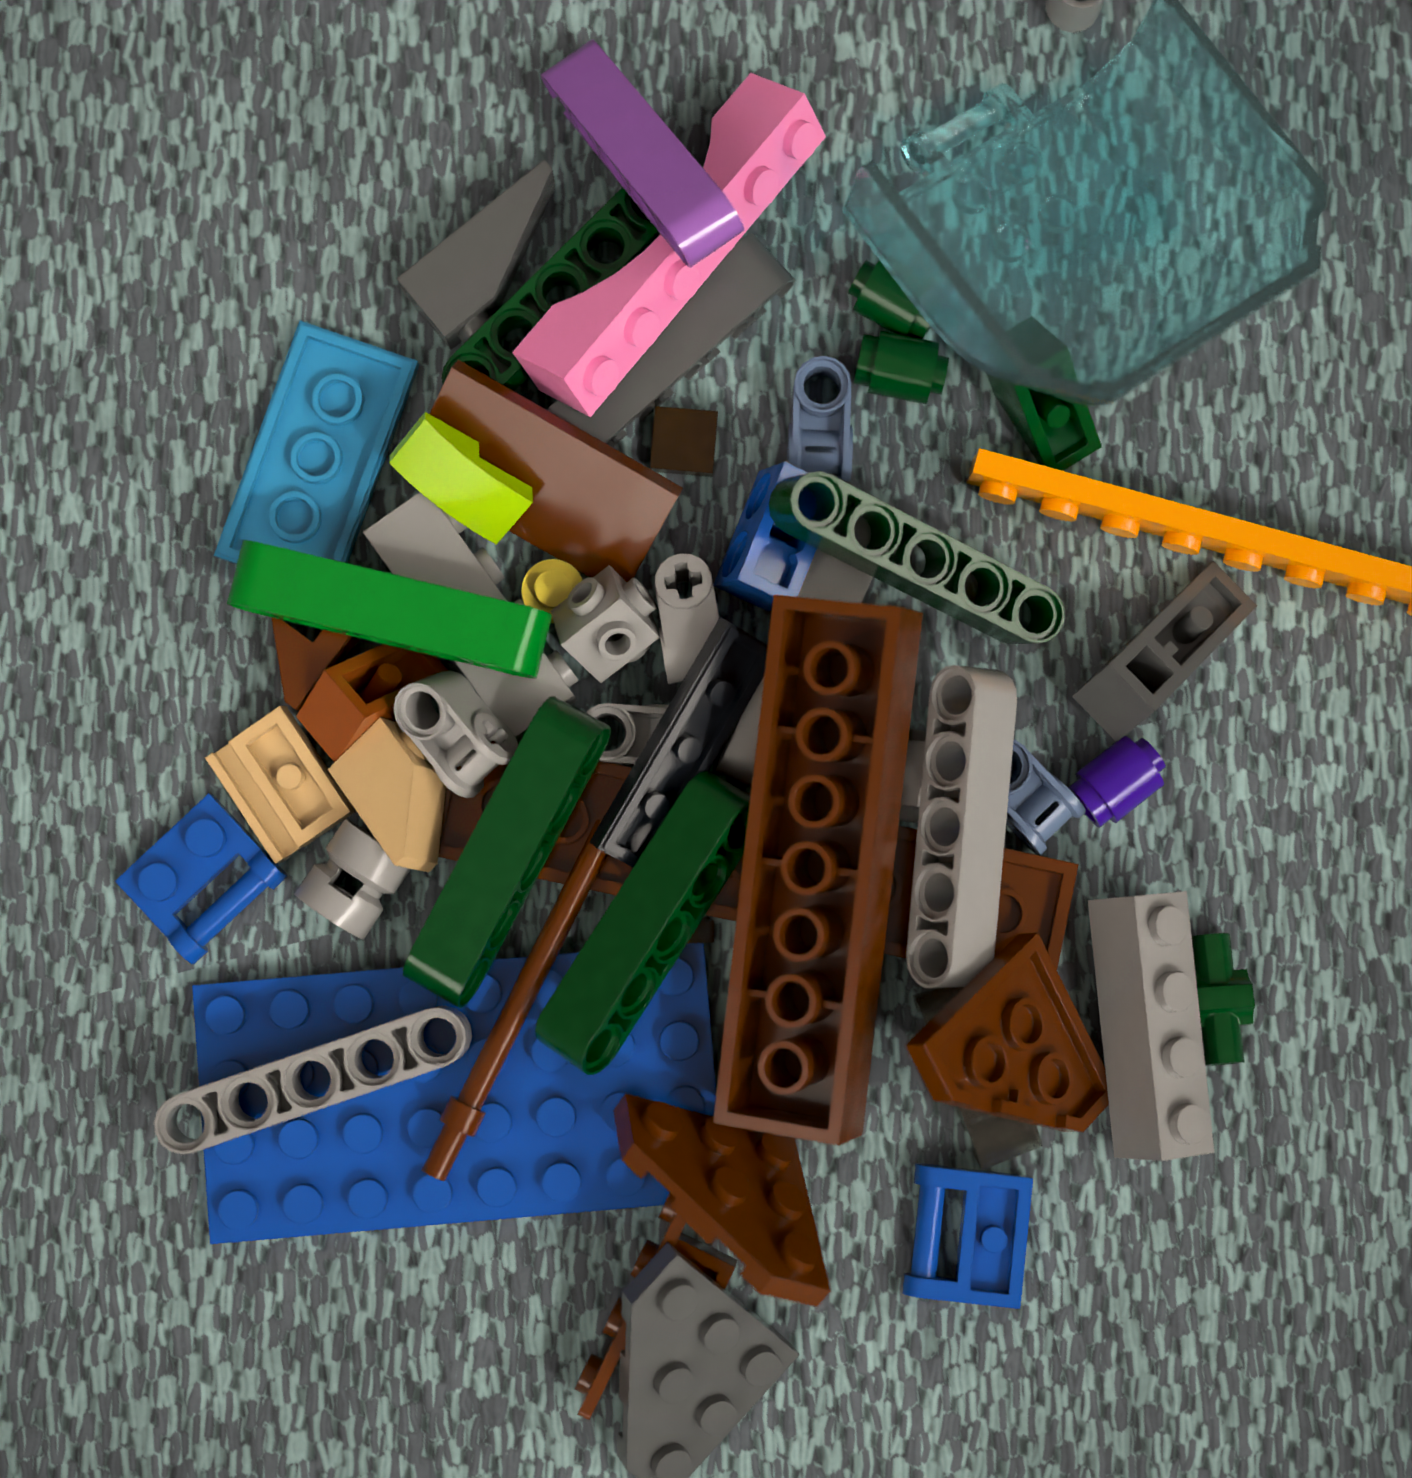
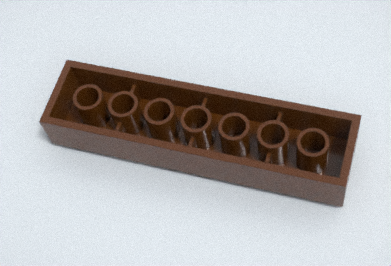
[713,595,923,1146]

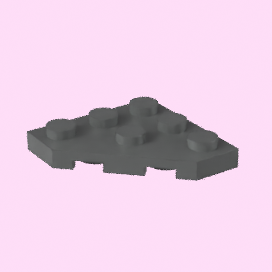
[617,1242,800,1478]

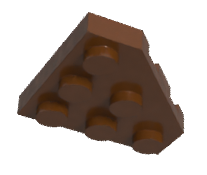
[905,933,1109,1132]
[613,1093,831,1307]

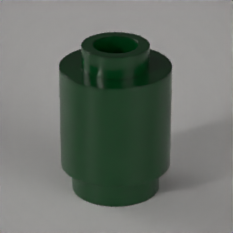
[848,255,946,339]
[853,331,949,405]

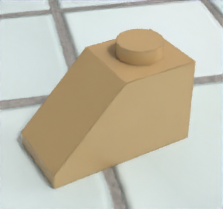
[328,717,446,873]

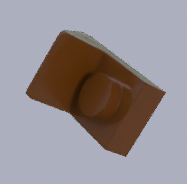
[272,618,360,711]

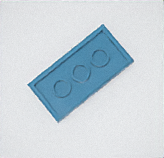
[214,320,420,565]

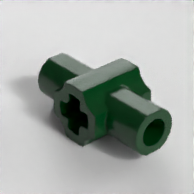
[1192,933,1255,1066]

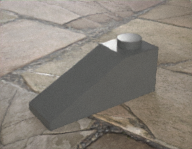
[396,159,556,350]
[1072,561,1257,742]

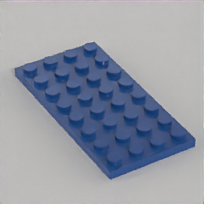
[192,943,716,1244]

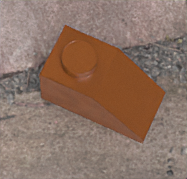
[296,644,448,763]

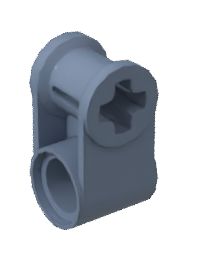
[787,356,853,482]
[1006,739,1086,856]

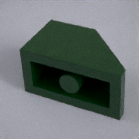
[978,320,1102,471]

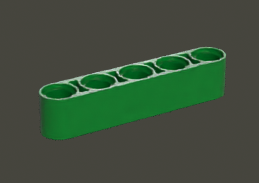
[227,540,552,679]

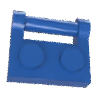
[115,793,288,965]
[902,1163,1033,1309]

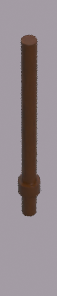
[422,819,608,1181]

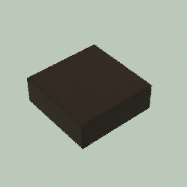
[650,406,718,477]

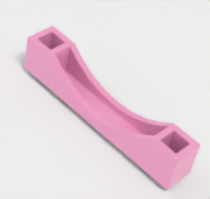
[512,73,826,417]

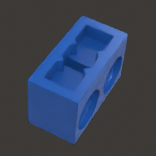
[713,461,817,611]

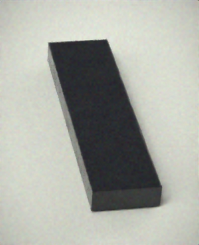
[590,617,768,868]

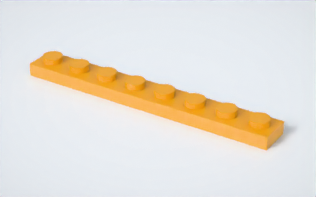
[966,448,1412,616]

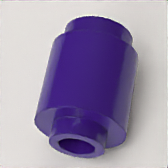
[1068,736,1166,828]

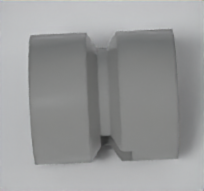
[294,818,411,940]

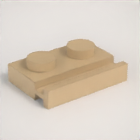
[205,706,356,864]

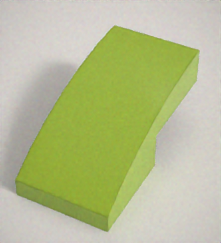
[389,412,533,545]

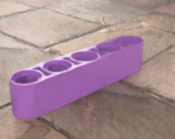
[540,39,744,268]

